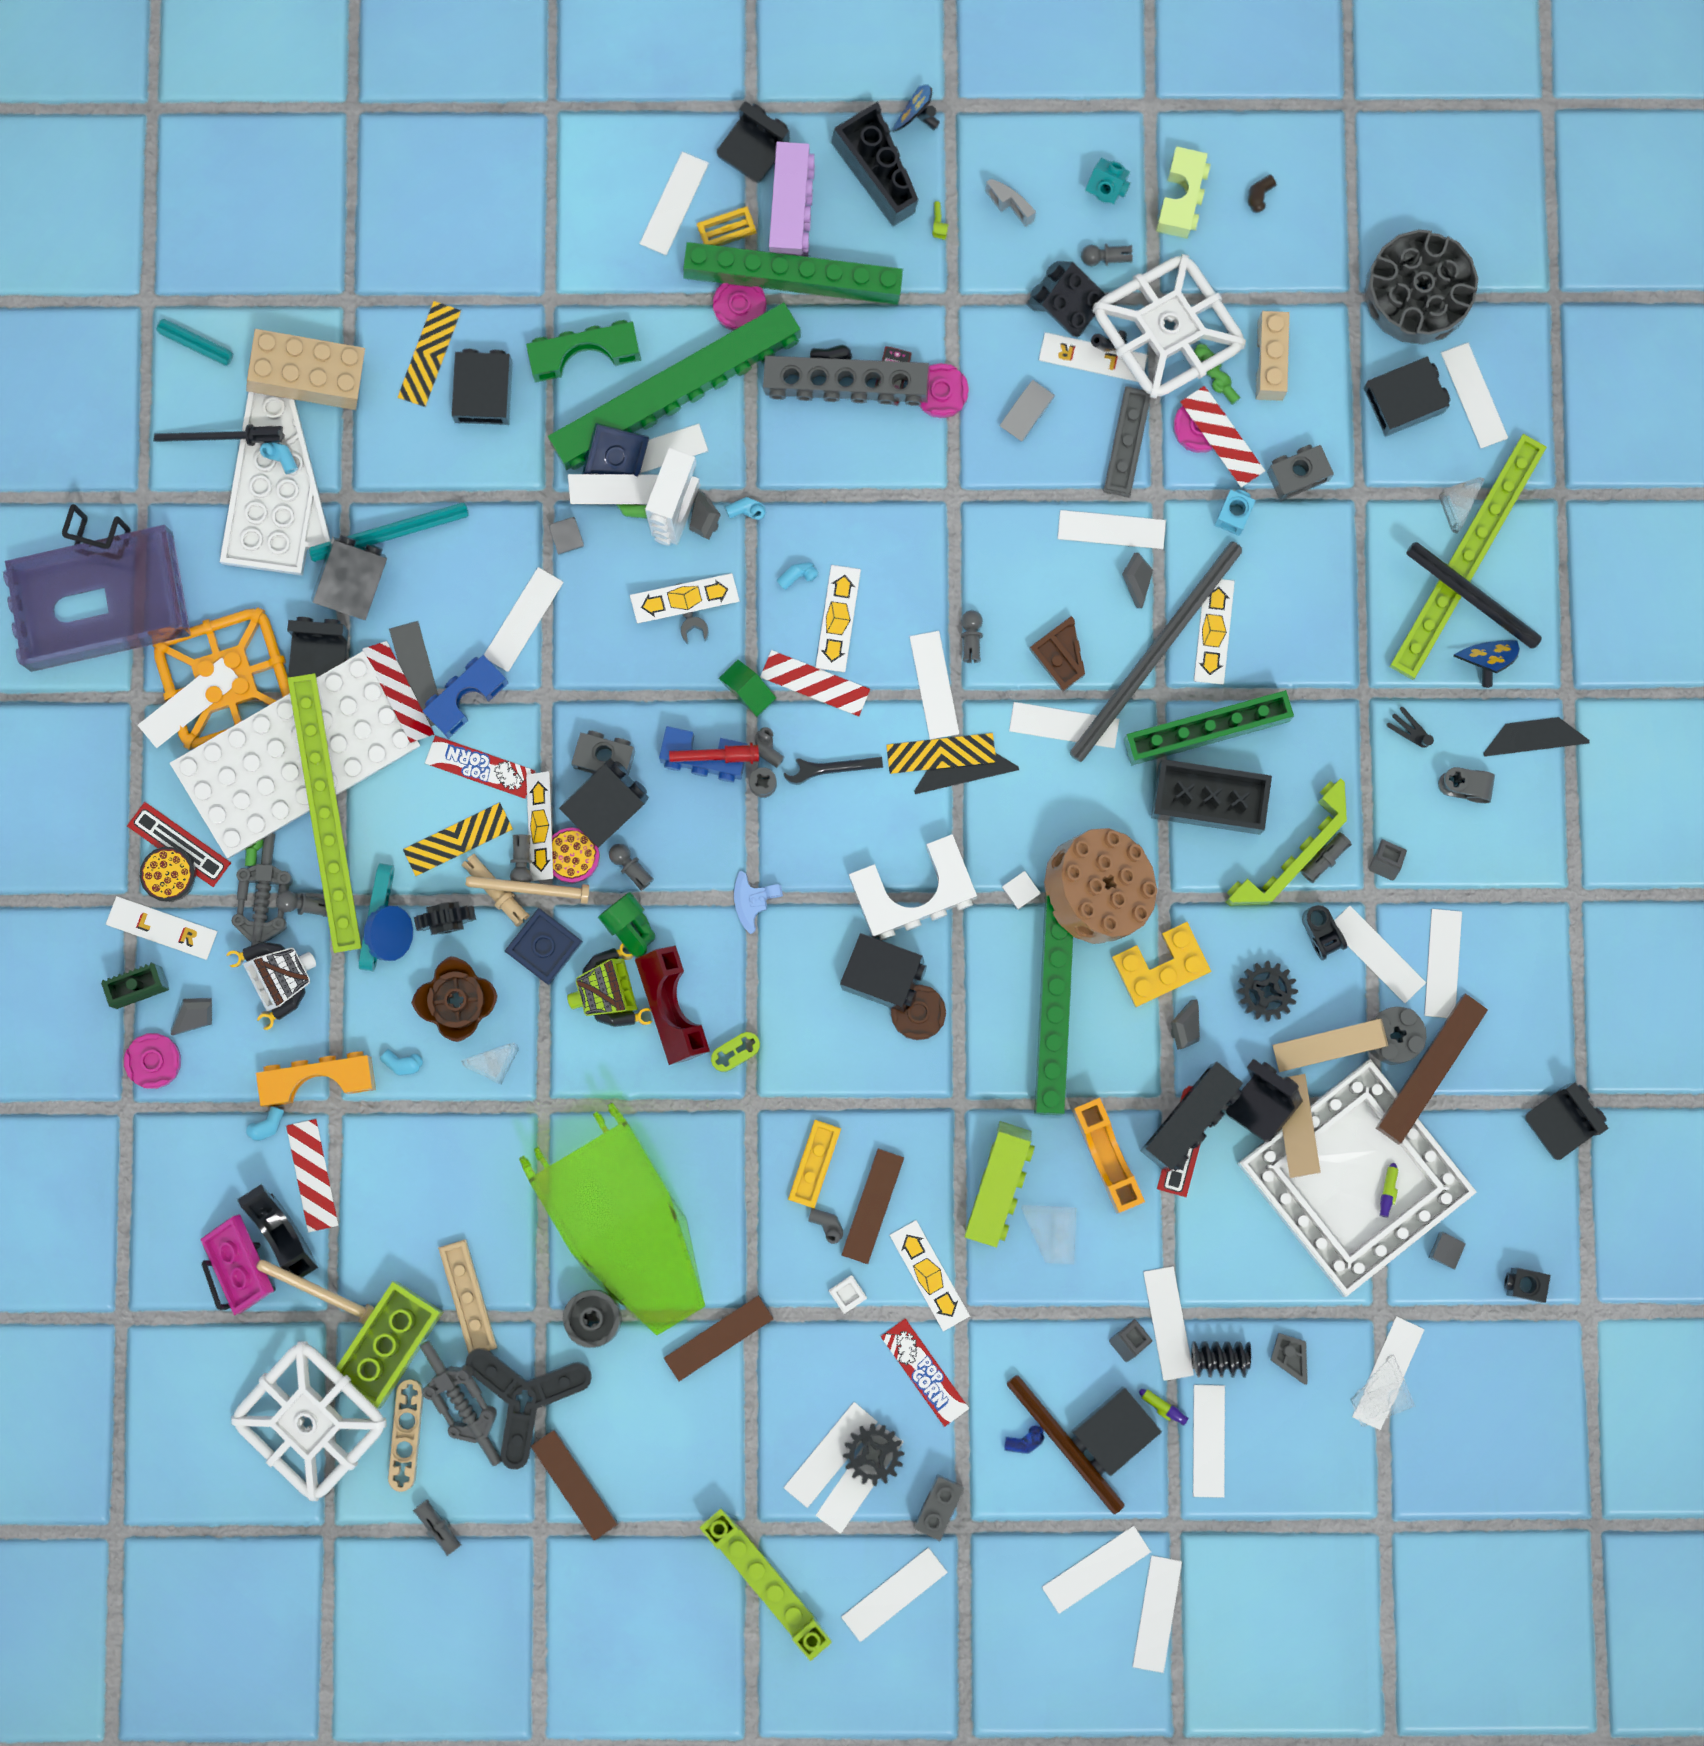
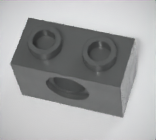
[1267,445,1334,501]
[571,730,636,776]
[914,1474,964,1541]

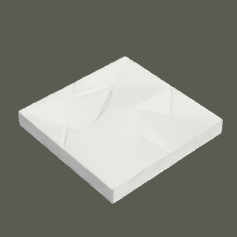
[1237,1059,1477,1297]

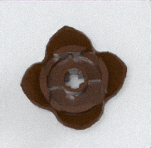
[411,956,498,1042]

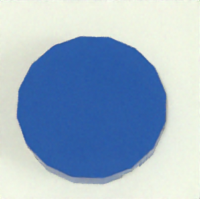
[364,905,413,961]

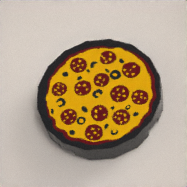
[139,847,197,902]

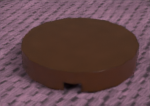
[891,984,946,1041]

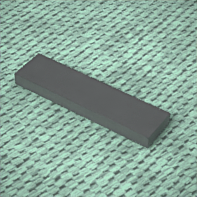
[1103,386,1151,498]

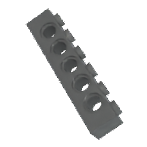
[763,356,930,406]

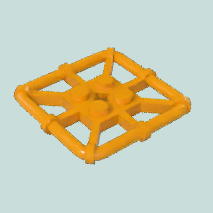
[153,607,290,750]

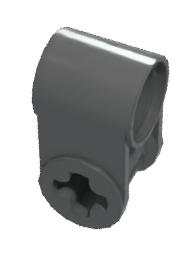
[1438,767,1495,803]

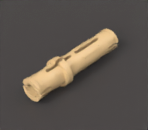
[461,854,530,927]

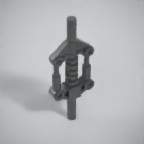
[231,833,293,946]
[419,1340,502,1466]

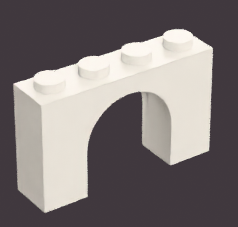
[645,448,700,546]
[849,834,977,941]

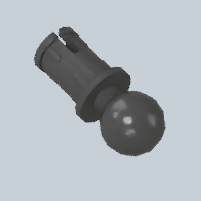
[1081,244,1133,266]
[961,610,983,663]
[510,835,532,883]
[609,844,654,891]
[276,891,327,917]

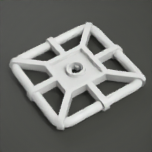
[1093,254,1246,399]
[231,1341,387,1501]

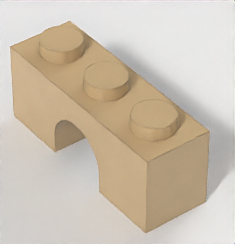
[1256,311,1289,401]

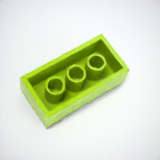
[336,1281,444,1409]

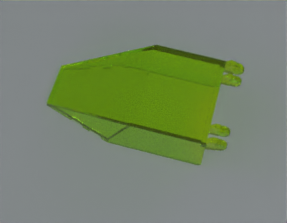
[519,1103,706,1335]

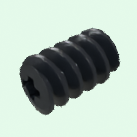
[1191,1341,1251,1378]

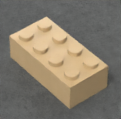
[246,329,365,410]

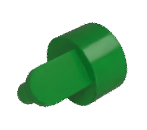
[598,892,655,957]

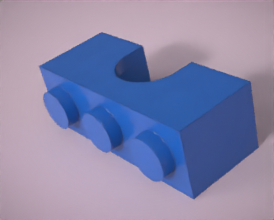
[423,655,509,739]
[659,726,748,782]

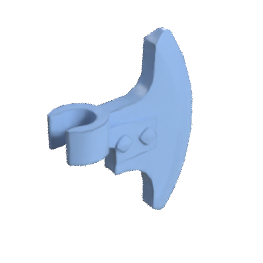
[734,871,783,934]

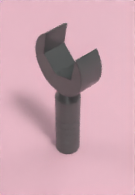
[676,583,709,644]

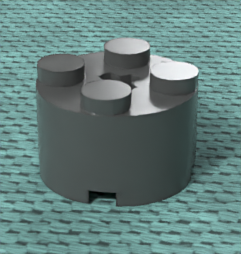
[1369,1007,1426,1065]
[563,1290,622,1348]

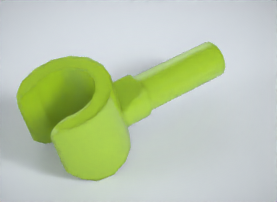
[932,201,949,240]

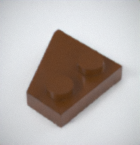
[1029,616,1085,692]

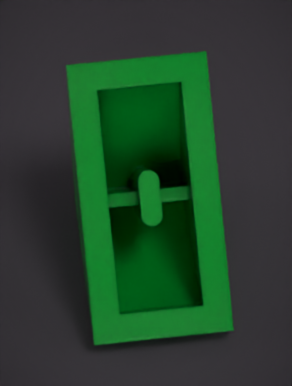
[718,660,776,717]

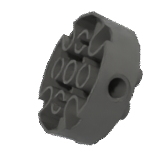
[1364,229,1478,344]

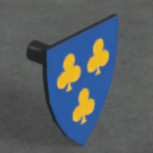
[891,84,940,132]
[1454,640,1520,688]

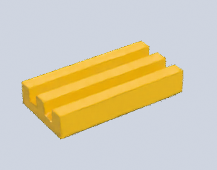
[697,206,757,246]

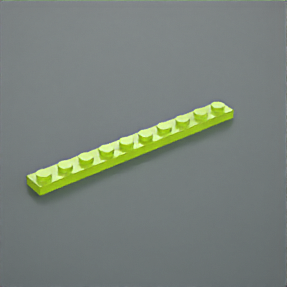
[1389,434,1547,680]
[287,674,362,953]

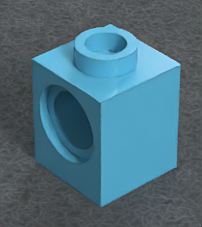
[1215,489,1256,536]

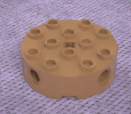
[1044,828,1157,944]

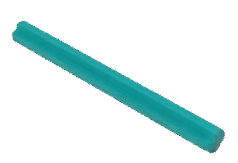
[309,502,469,562]

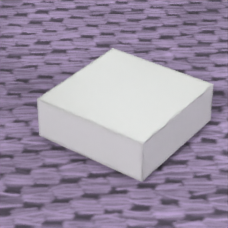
[1002,871,1041,910]
[828,1275,867,1314]

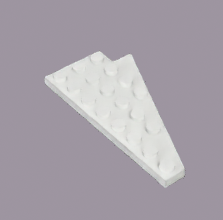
[220,392,331,576]

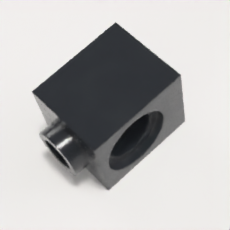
[1504,1268,1551,1303]

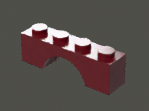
[635,945,710,1065]

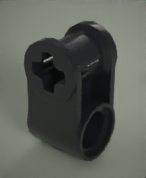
[1302,905,1348,961]

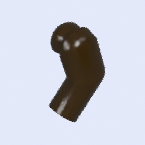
[1247,174,1277,213]

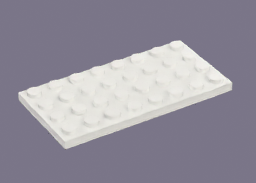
[170,651,421,859]

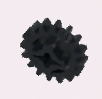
[414,901,476,935]
[1236,961,1298,1022]
[843,1423,905,1486]

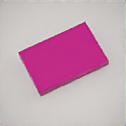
[201,1214,274,1315]

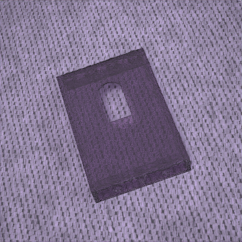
[3,525,191,672]

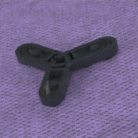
[466,1348,592,1470]

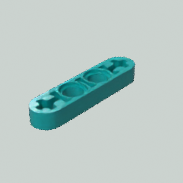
[359,863,394,972]

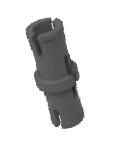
[1300,832,1352,883]
[413,1499,462,1556]

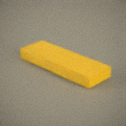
[788,1120,841,1209]

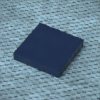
[582,423,649,477]
[505,908,583,986]

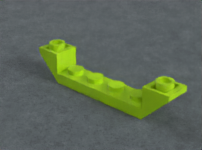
[1226,778,1347,906]
[699,1508,832,1661]

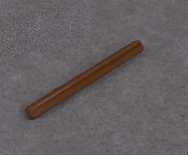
[1007,1375,1125,1514]

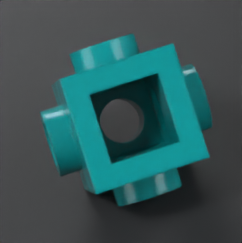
[1085,158,1131,204]

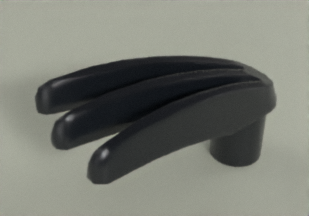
[1386,707,1434,748]

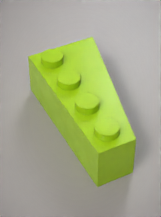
[965,1121,1035,1248]

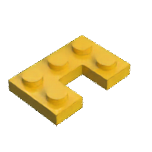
[1111,922,1212,1008]

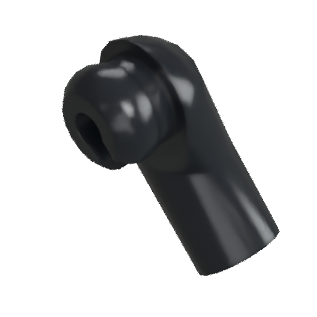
[1091,330,1127,352]
[810,344,852,360]

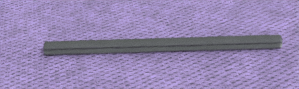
[1070,541,1242,762]

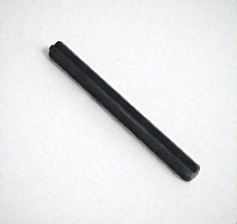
[1406,542,1542,649]

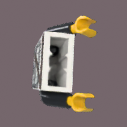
[226,942,316,1030]

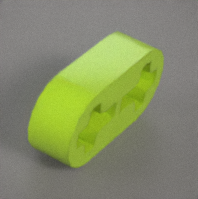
[711,1032,760,1072]

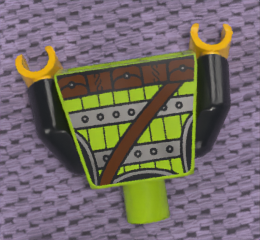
[567,943,653,1027]

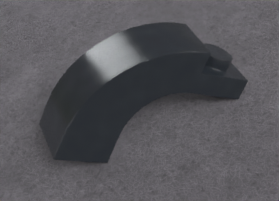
[237,1184,318,1278]

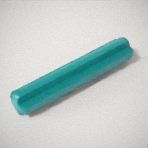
[156,319,233,366]

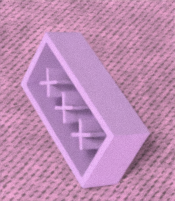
[769,142,815,257]

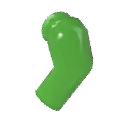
[616,504,647,519]

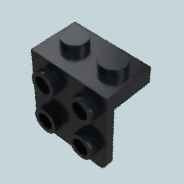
[717,101,790,183]
[1026,261,1106,337]
[287,617,349,678]
[1226,1059,1303,1142]
[1525,1082,1609,1160]

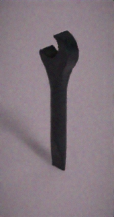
[784,757,883,785]

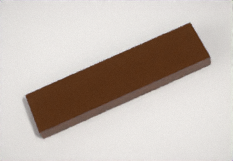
[842,1149,904,1264]
[664,1295,774,1382]
[531,1429,618,1541]

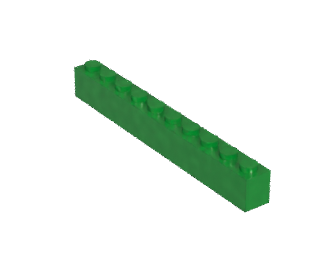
[548,302,801,471]

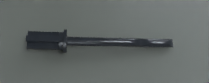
[153,424,285,446]

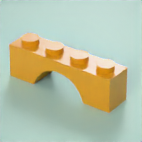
[256,1051,376,1107]
[1072,1098,1145,1214]

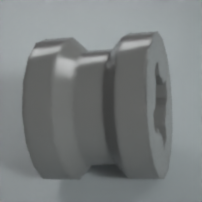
[749,767,777,798]

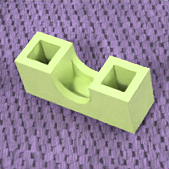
[1156,146,1211,239]

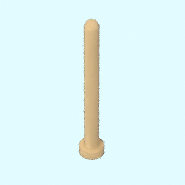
[465,876,589,904]
[256,1260,375,1324]

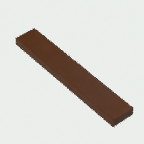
[1376,994,1488,1145]

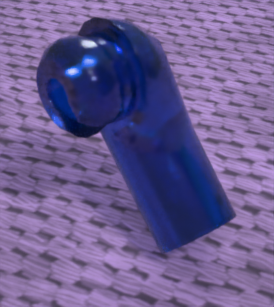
[1004,1425,1044,1454]

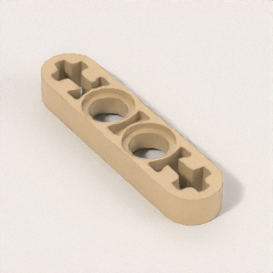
[388,1379,423,1492]

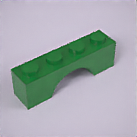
[526,320,641,383]

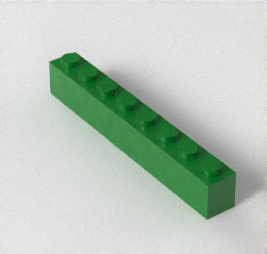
[683,242,903,305]
[1034,892,1073,1116]

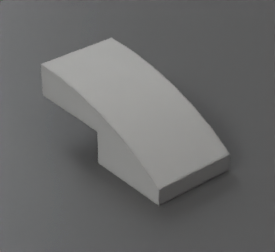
[985,179,1036,227]
[1000,380,1055,441]

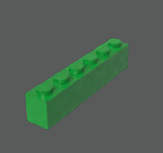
[1124,690,1294,766]

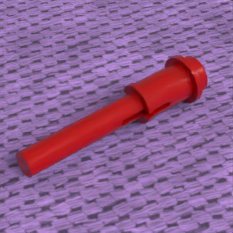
[669,742,759,765]

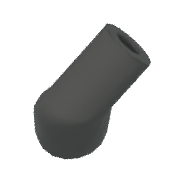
[755,727,785,768]
[808,1208,843,1244]

